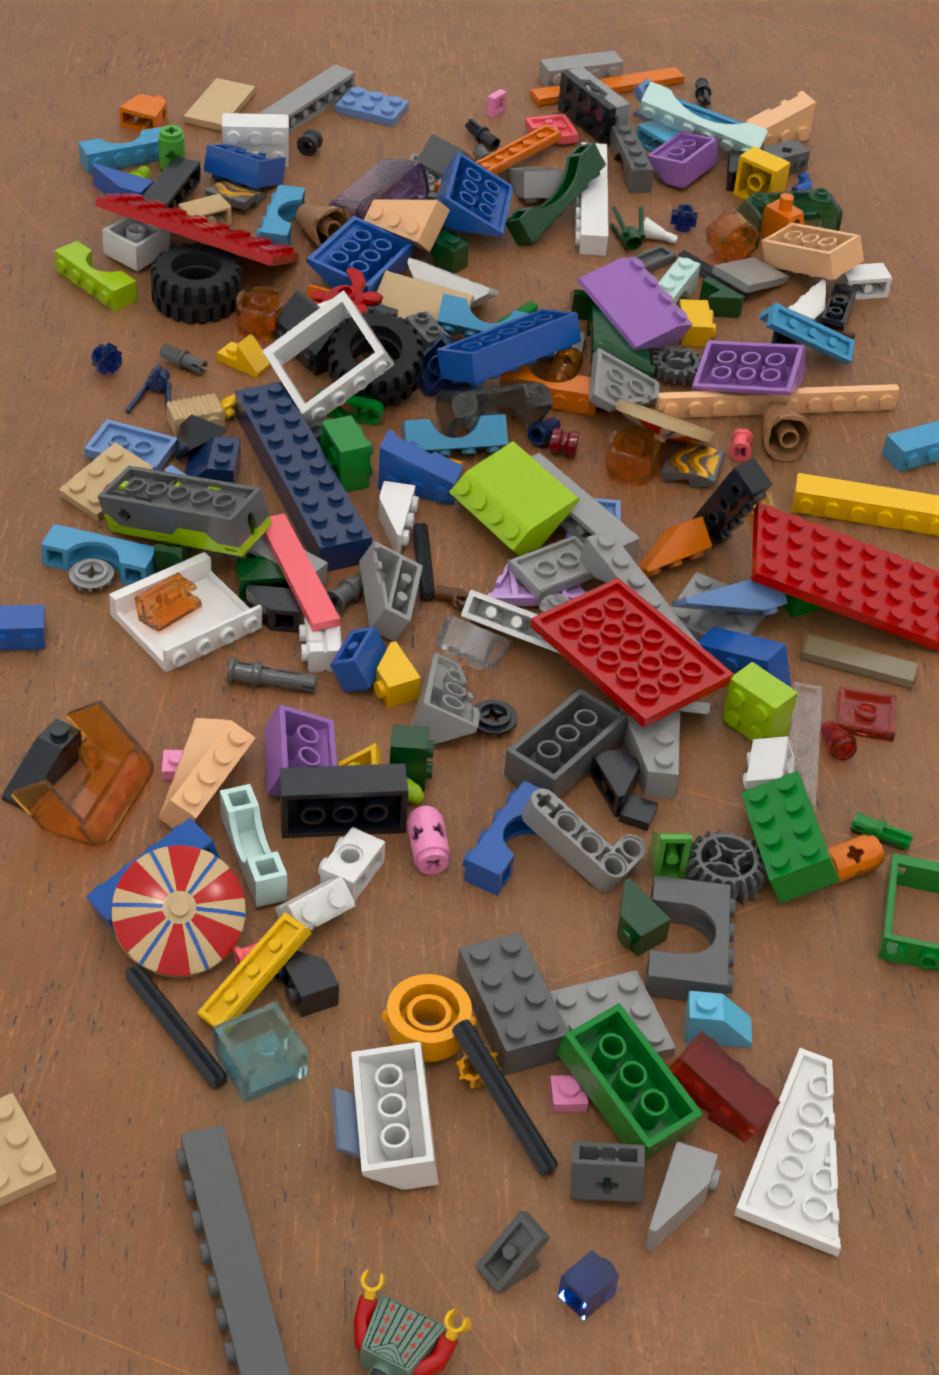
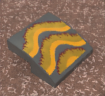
[205,181,267,211]
[661,443,726,488]

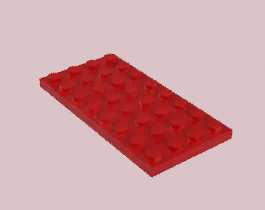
[95,193,300,266]
[751,503,939,651]

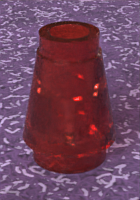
[820,720,857,761]

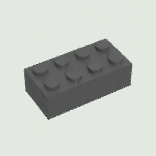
[504,688,628,798]
[456,932,569,1076]

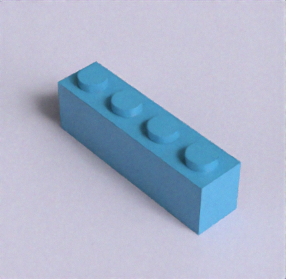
[882,421,939,472]

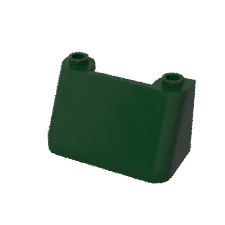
[587,298,654,378]

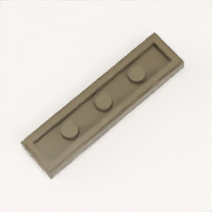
[801,634,918,688]

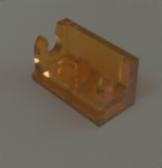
[134,572,202,632]

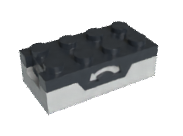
[558,67,630,147]

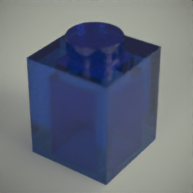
[558,1250,619,1321]

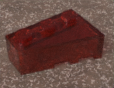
[668,1031,780,1142]

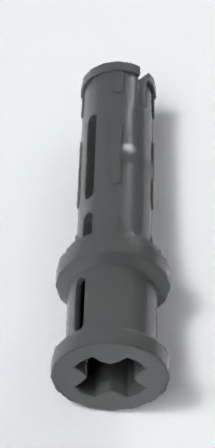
[327,572,363,613]
[227,657,317,693]

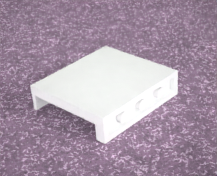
[109,552,262,673]

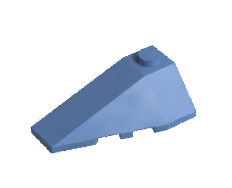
[672,579,788,616]

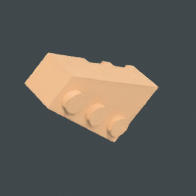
[746,90,816,147]
[364,200,450,252]

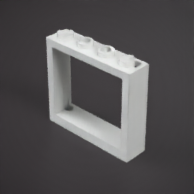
[263,290,395,421]

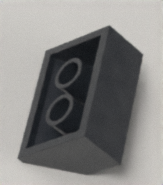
[274,290,340,376]

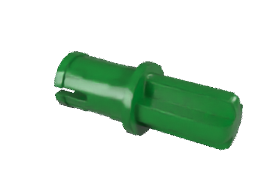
[850,812,913,850]

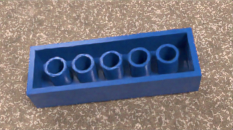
[437,309,581,386]

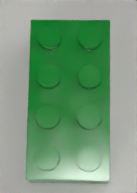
[741,771,840,904]
[556,1003,703,1161]

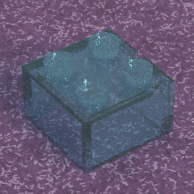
[214,1001,308,1103]

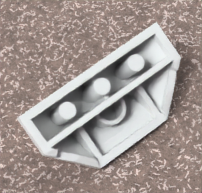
[407,258,499,310]

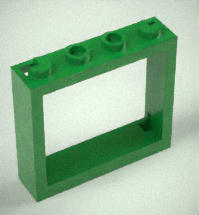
[878,853,939,971]

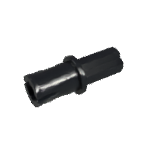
[695,78,712,108]
[465,119,501,151]

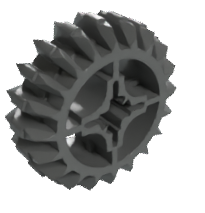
[684,829,767,905]

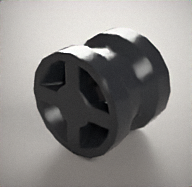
[297,128,323,156]

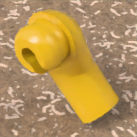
[220,394,236,420]

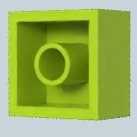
[721,662,798,742]

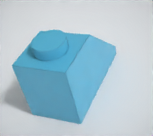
[684,991,752,1048]

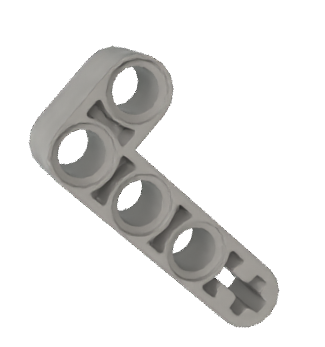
[521,788,646,892]

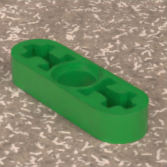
[313,390,385,425]

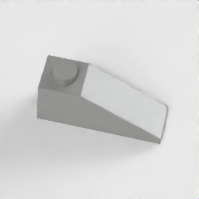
[644,1142,721,1251]

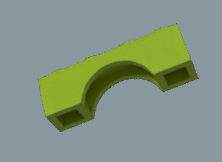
[54,241,137,311]

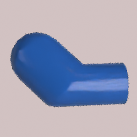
[791,172,812,197]

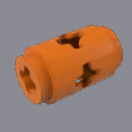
[828,835,885,885]

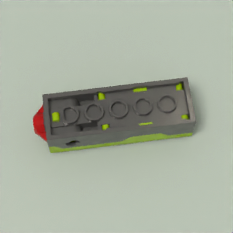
[98,466,272,556]

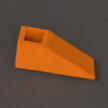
[638,516,713,577]

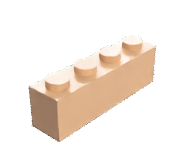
[158,718,255,828]

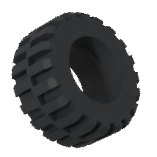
[150,242,242,324]
[328,311,424,408]

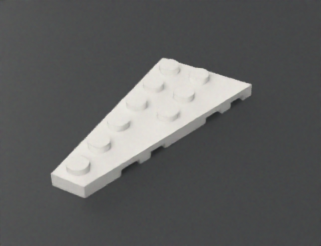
[734,1048,841,1257]

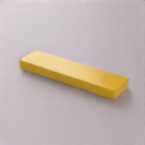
[196,912,312,1035]

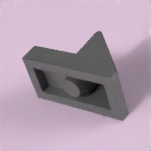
[475,1211,550,1293]

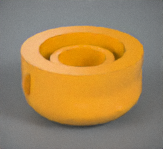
[381,974,476,1062]

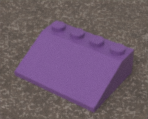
[577,257,693,350]
[692,340,806,396]

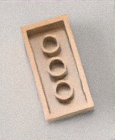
[761,223,864,281]

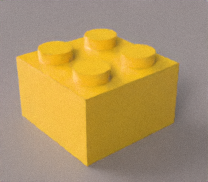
[733,146,791,208]

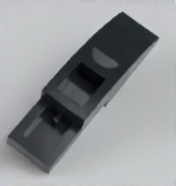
[820,284,858,329]

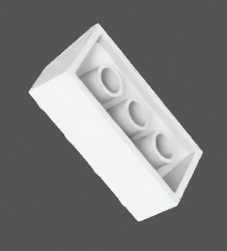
[351,1042,439,1190]

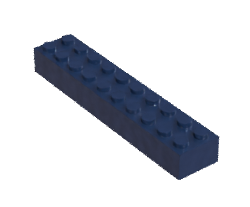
[235,382,372,572]

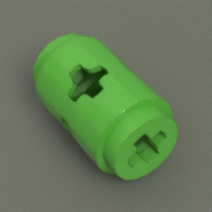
[158,125,186,172]

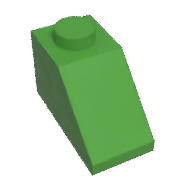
[649,832,692,880]

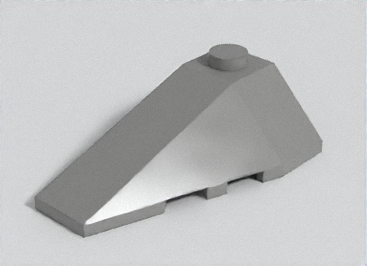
[410,652,480,744]

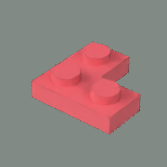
[525,114,579,145]

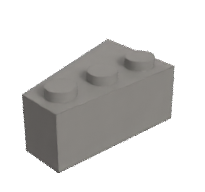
[620,708,680,800]

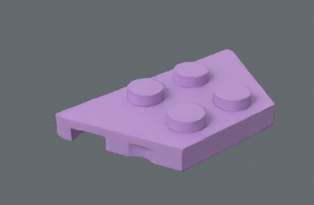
[487,563,586,606]

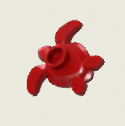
[310,268,383,314]

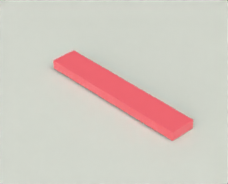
[263,513,340,632]

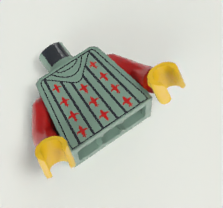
[353,1269,472,1375]

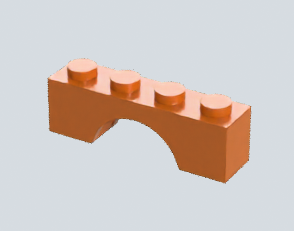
[497,365,597,416]

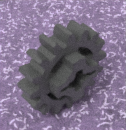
[651,345,702,385]

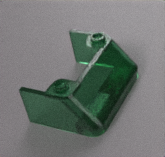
[735,188,843,249]

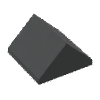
[416,134,476,178]

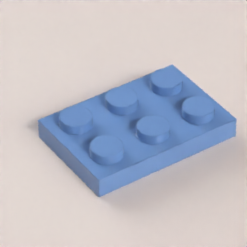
[335,87,409,127]
[84,419,178,471]

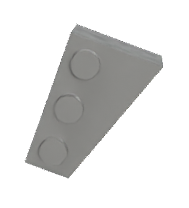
[359,541,423,641]

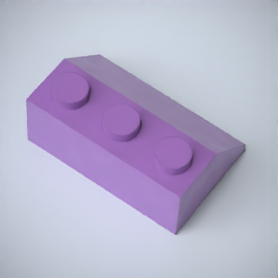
[647,131,717,188]
[264,704,337,797]

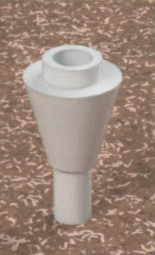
[637,217,678,244]

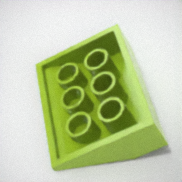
[449,441,580,556]

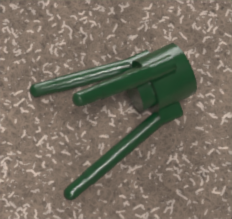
[610,206,646,250]

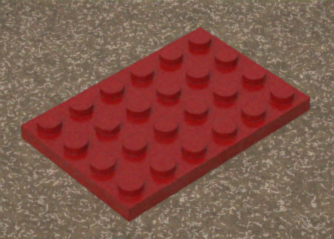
[530,578,734,728]

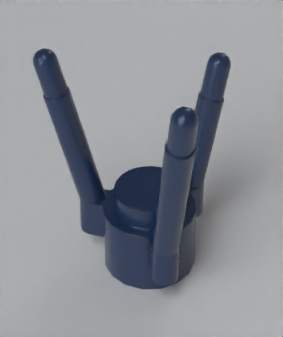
[125,365,172,413]

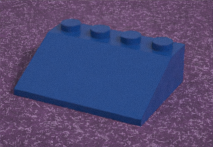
[436,152,514,237]
[307,216,414,293]

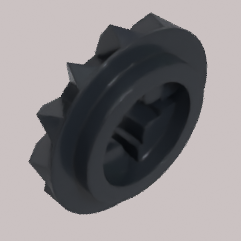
[474,700,517,737]

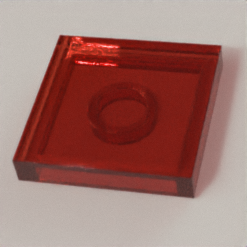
[835,686,897,742]

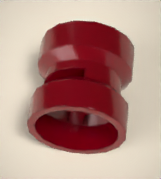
[550,428,579,457]

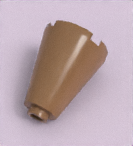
[296,204,351,248]
[763,402,814,462]

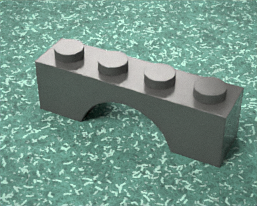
[609,124,654,194]

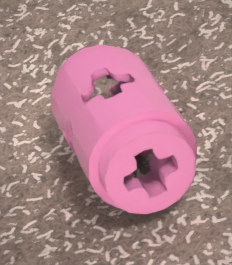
[407,806,451,874]

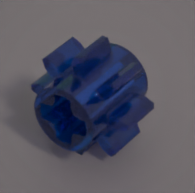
[670,204,698,232]
[91,342,122,375]

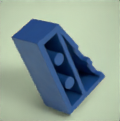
[204,143,286,190]
[378,429,463,505]
[698,627,792,688]

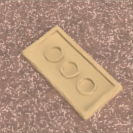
[184,78,255,131]
[377,271,474,341]

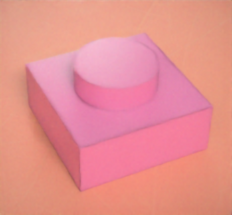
[486,89,507,118]
[161,750,184,780]
[549,1075,588,1113]

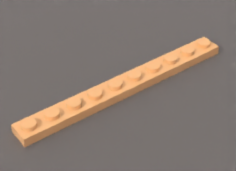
[655,384,900,418]

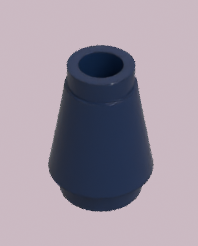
[528,417,561,446]

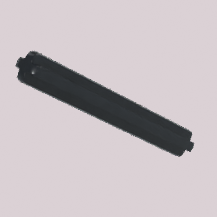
[125,964,227,1089]
[452,1019,558,1176]

